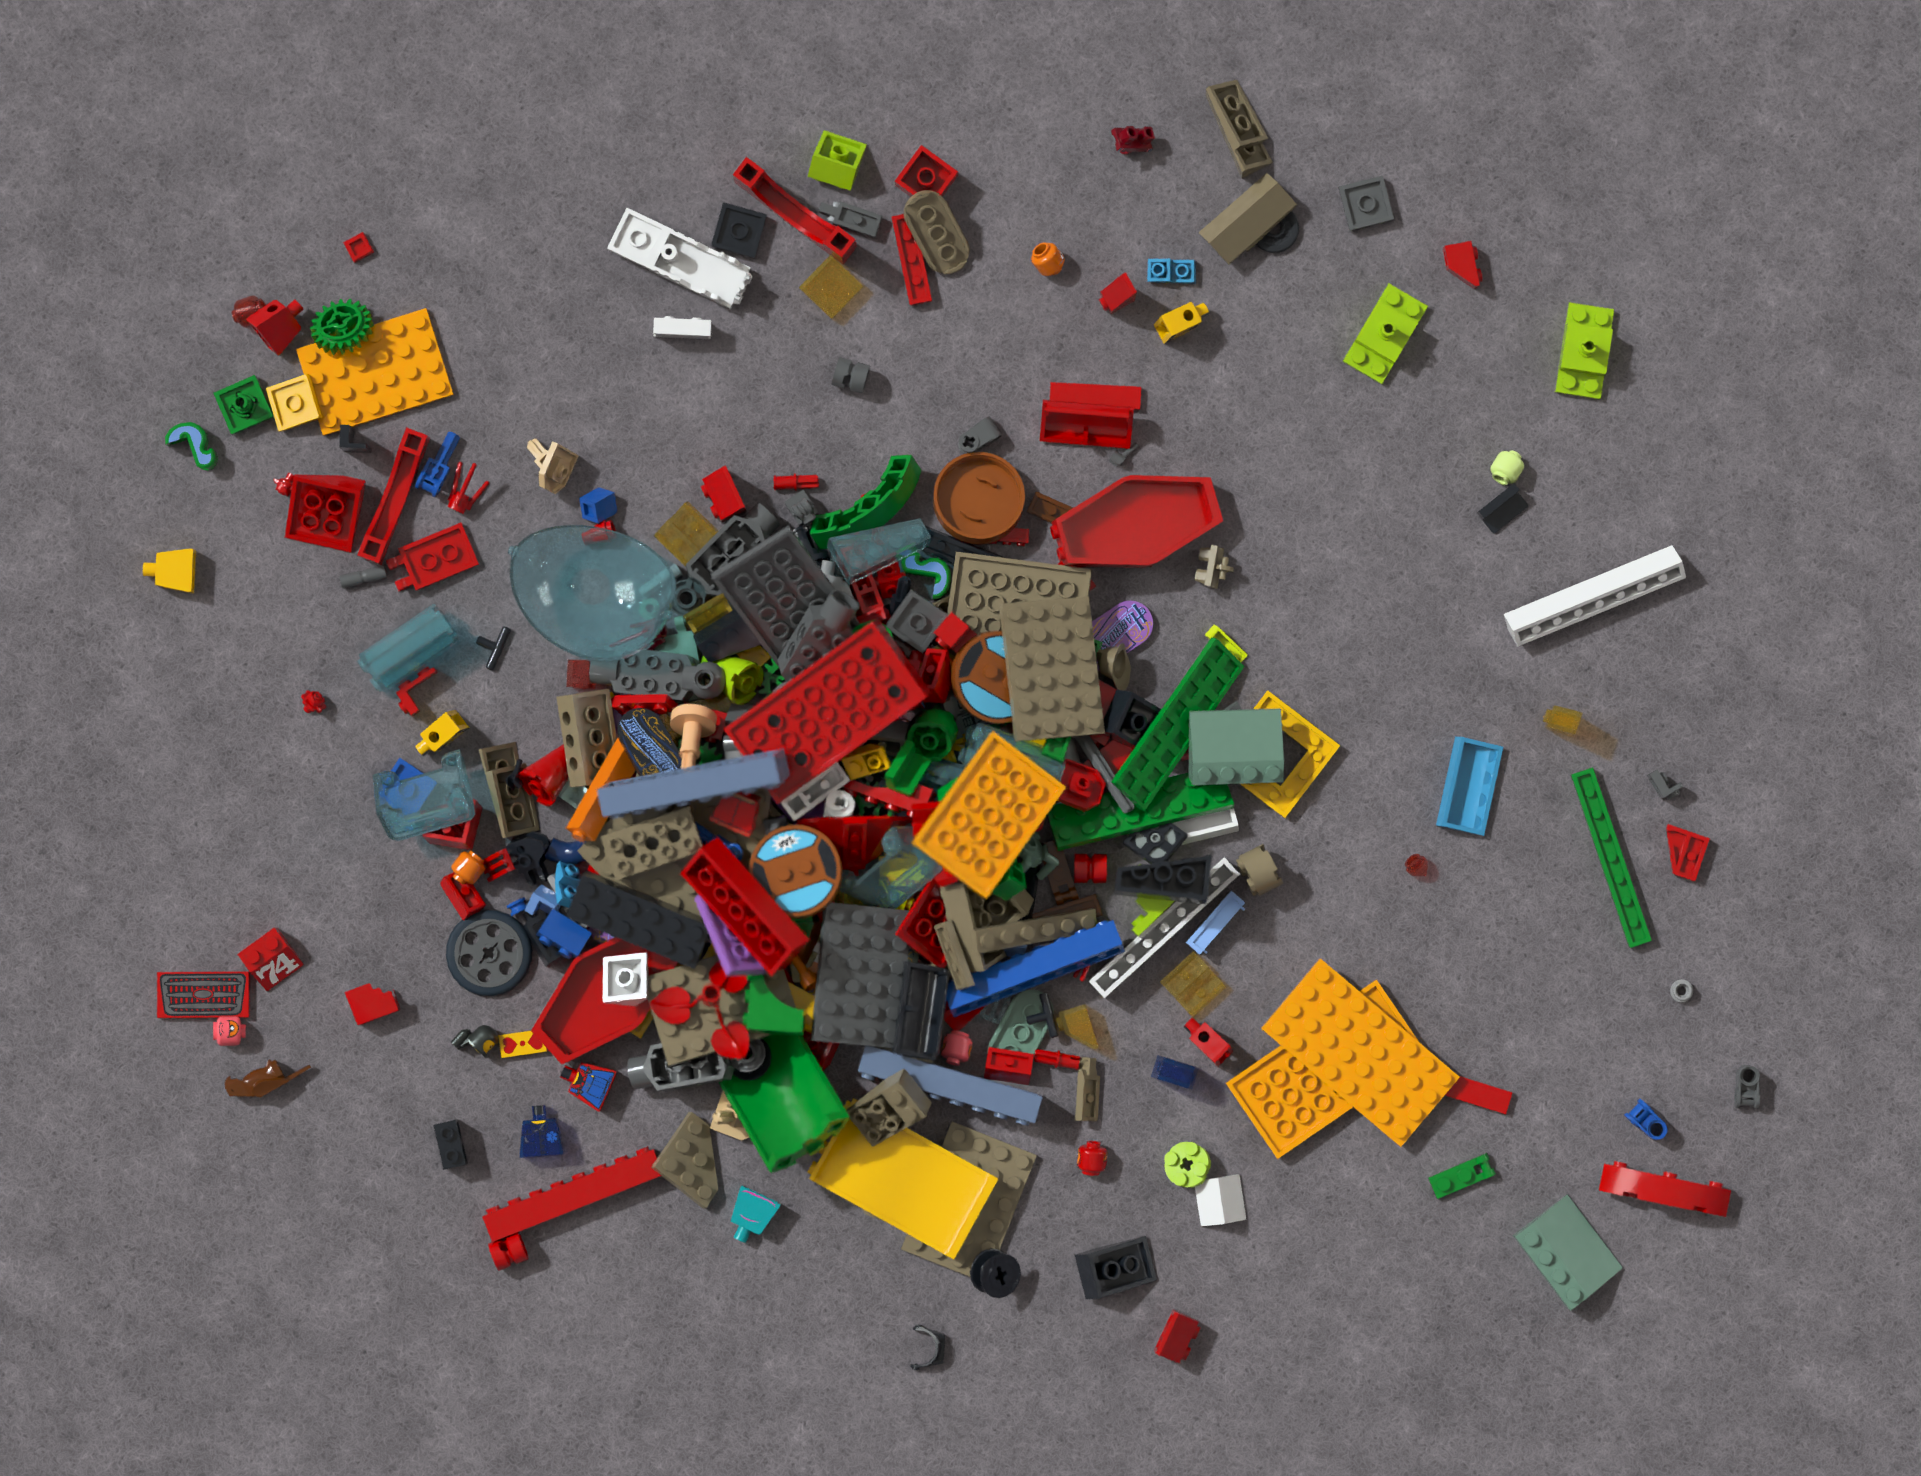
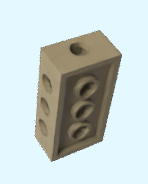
[556,689,617,787]
[601,806,703,880]

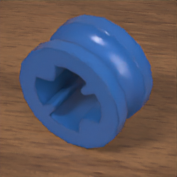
[506,897,527,916]

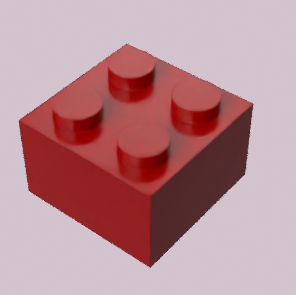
[894,145,958,197]

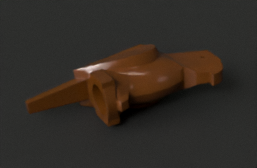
[225,1059,311,1097]

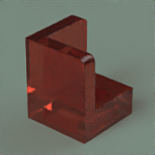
[566,660,596,689]

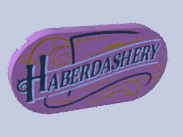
[1092,601,1153,671]

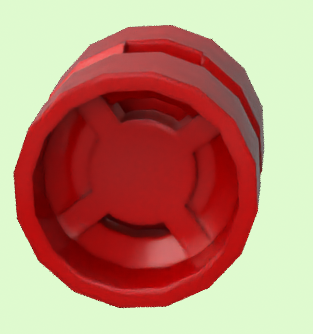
[1074,854,1107,883]
[488,1232,529,1271]

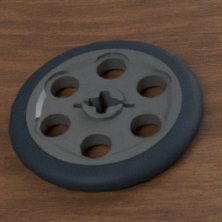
[446,910,532,996]

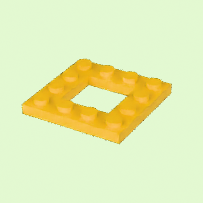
[1240,690,1340,818]

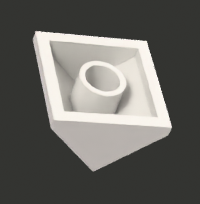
[603,953,648,1006]
[1195,1174,1246,1226]

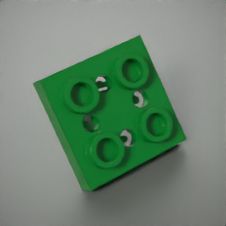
[213,375,274,435]

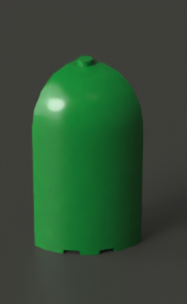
[718,1034,850,1173]

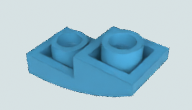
[1147,259,1196,284]
[555,861,581,908]

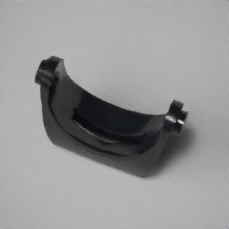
[910,1325,945,1370]

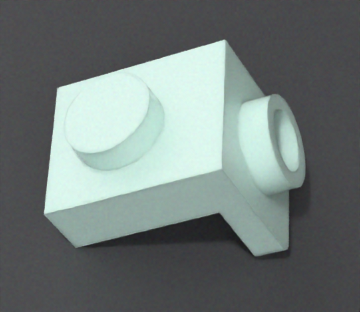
[559,779,588,809]

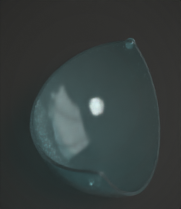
[508,525,676,661]

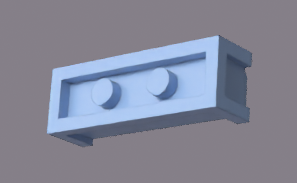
[1186,891,1245,954]

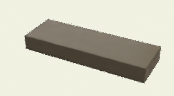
[934,920,975,990]

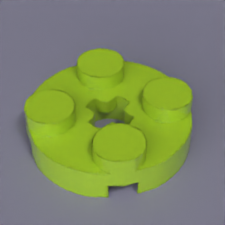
[1164,1142,1211,1188]

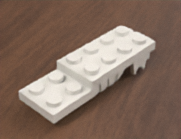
[607,208,753,309]

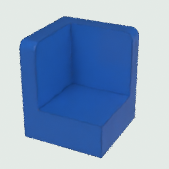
[579,487,617,523]

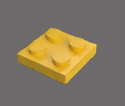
[266,374,322,432]

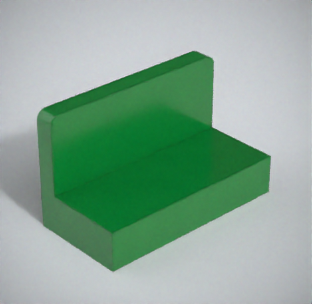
[885,740,932,797]

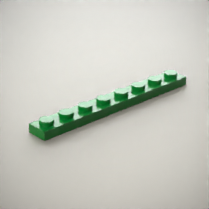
[1570,767,1652,948]

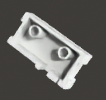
[653,316,711,339]

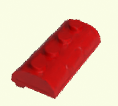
[1040,399,1134,449]

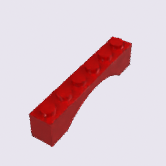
[357,427,430,565]
[809,763,936,819]

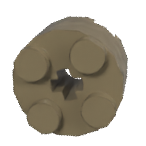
[1236,844,1284,897]

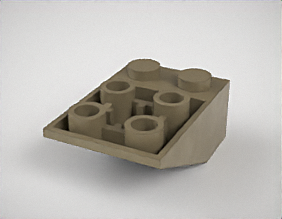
[846,1068,932,1146]

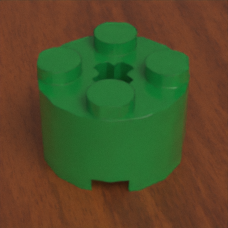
[907,709,958,762]

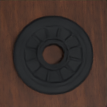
[1256,211,1299,253]

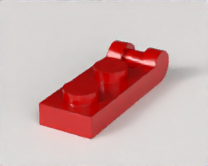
[611,694,678,716]

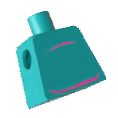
[731,1185,781,1243]

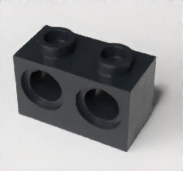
[433,1119,468,1170]

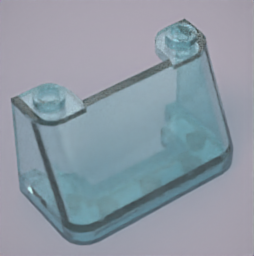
[373,749,475,841]
[840,827,942,909]

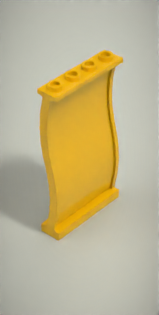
[807,1098,998,1260]

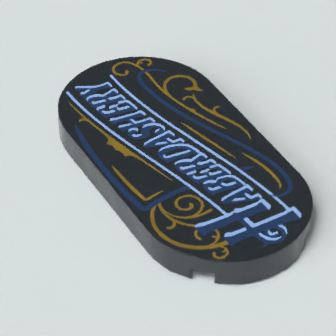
[617,708,682,776]

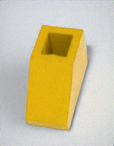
[842,743,891,780]

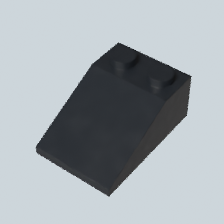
[1103,690,1161,749]
[1075,1236,1157,1299]

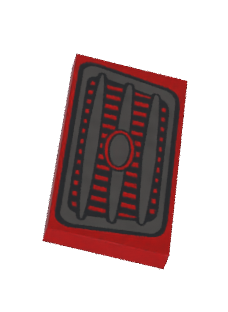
[157,971,250,1018]

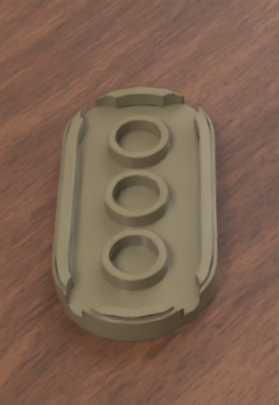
[904,190,970,274]

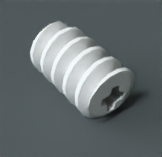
[823,790,854,817]

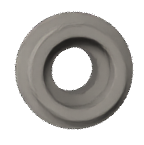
[1670,979,1693,1002]

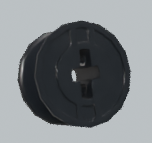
[970,1248,1021,1298]

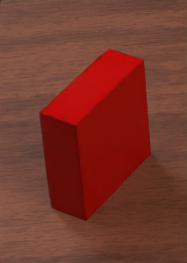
[343,232,374,263]

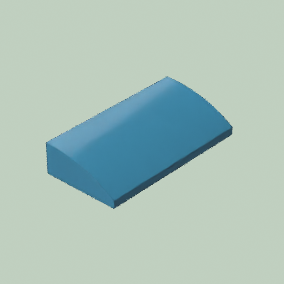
[1436,737,1503,836]

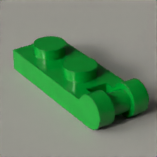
[1428,1153,1496,1199]

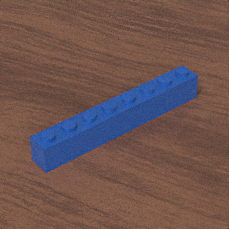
[946,920,1125,1017]

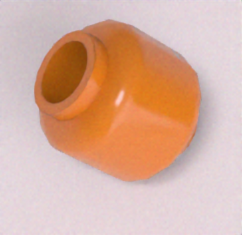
[1031,242,1065,276]
[451,850,485,885]

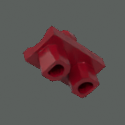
[1111,126,1155,155]

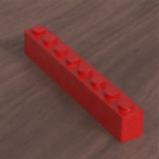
[482,1146,661,1242]

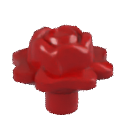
[273,472,294,497]
[301,690,326,713]

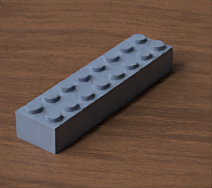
[597,748,790,819]
[858,1046,1042,1126]

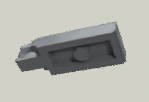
[818,201,883,238]

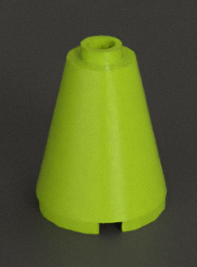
[701,655,764,705]

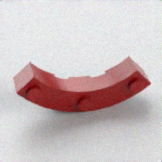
[1599,1161,1731,1217]

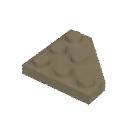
[651,1112,719,1208]

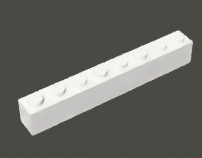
[1504,545,1686,647]
[1089,857,1240,998]

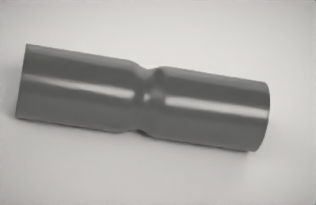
[340,565,387,589]

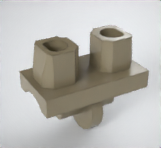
[1195,545,1234,589]

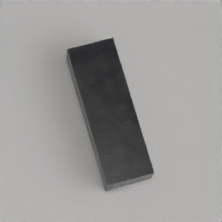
[566,870,709,969]

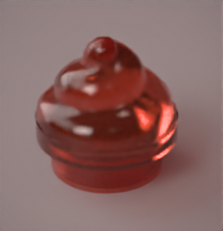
[1405,854,1428,877]

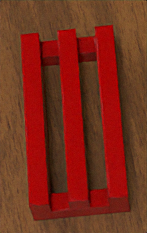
[483,848,515,882]

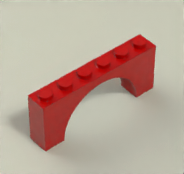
[733,157,857,265]

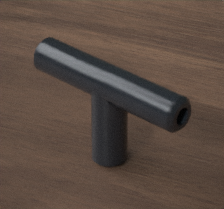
[476,626,511,671]
[1026,992,1059,1038]

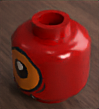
[1077,1141,1108,1176]

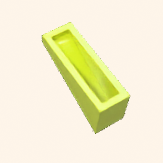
[1205,625,1248,662]

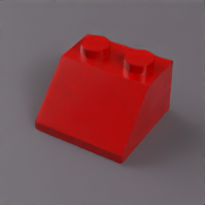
[700,466,746,522]
[1154,1309,1201,1364]

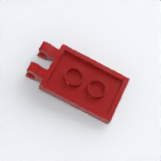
[386,523,479,591]

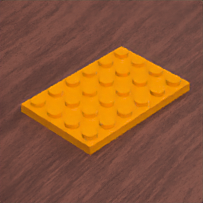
[296,308,454,436]
[912,731,1066,899]

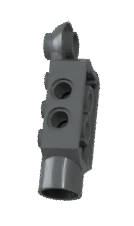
[667,502,781,617]
[773,590,859,693]
[589,647,726,702]
[628,1039,765,1092]

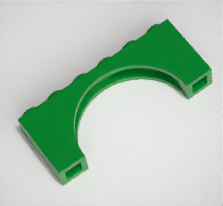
[743,916,814,1036]

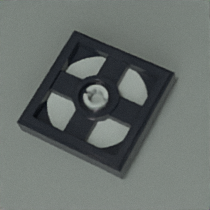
[1123,823,1188,864]

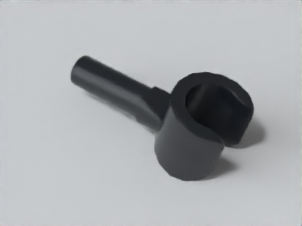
[505,759,523,791]

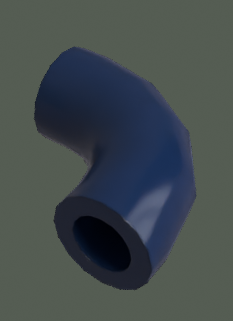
[544,837,587,864]

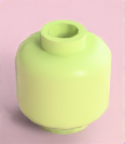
[1490,450,1524,485]

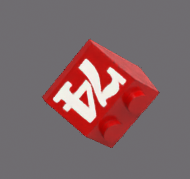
[237,927,304,991]

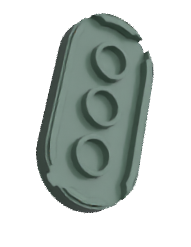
[987,990,1054,1054]

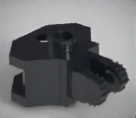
[501,831,551,886]

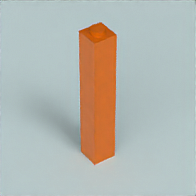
[566,738,636,842]

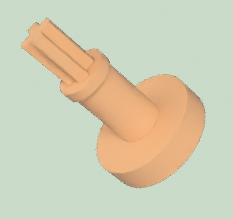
[670,704,717,768]

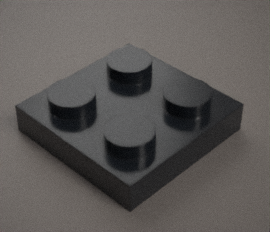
[711,202,767,259]

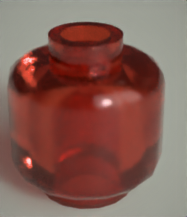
[232,295,266,328]

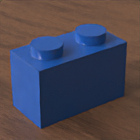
[536,909,592,959]

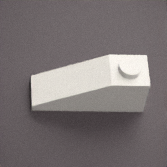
[780,762,850,821]

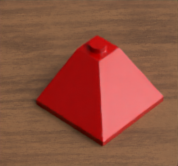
[284,474,366,552]
[895,877,948,968]

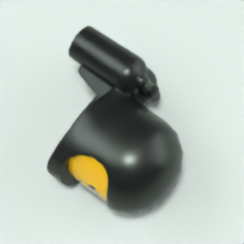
[451,1025,499,1059]

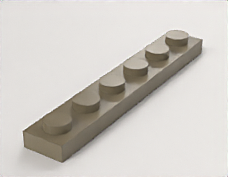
[971,908,1097,953]

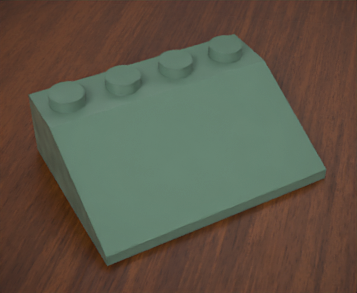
[1189,708,1284,785]
[1512,1194,1623,1311]

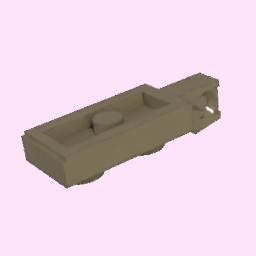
[1075,1057,1100,1121]

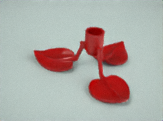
[649,960,749,1060]

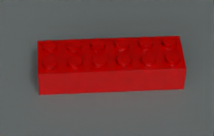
[680,837,809,976]

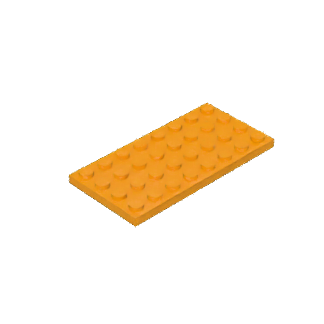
[1261,958,1460,1147]
[1225,980,1420,1159]

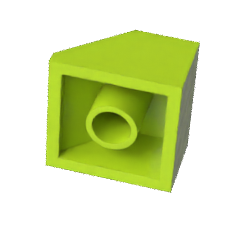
[807,130,867,191]

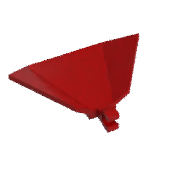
[796,816,911,882]

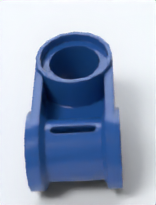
[1624,1098,1667,1140]

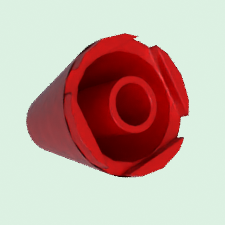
[519,744,569,806]

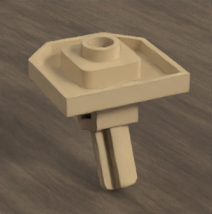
[527,438,579,494]
[710,1092,749,1141]

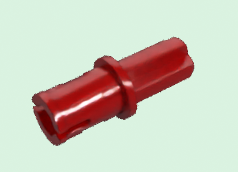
[773,473,819,491]
[1034,1049,1080,1070]

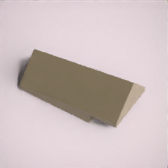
[1206,79,1273,179]
[1199,173,1297,265]
[478,742,540,838]

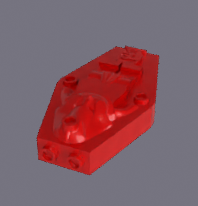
[1050,475,1223,568]
[531,937,678,1064]

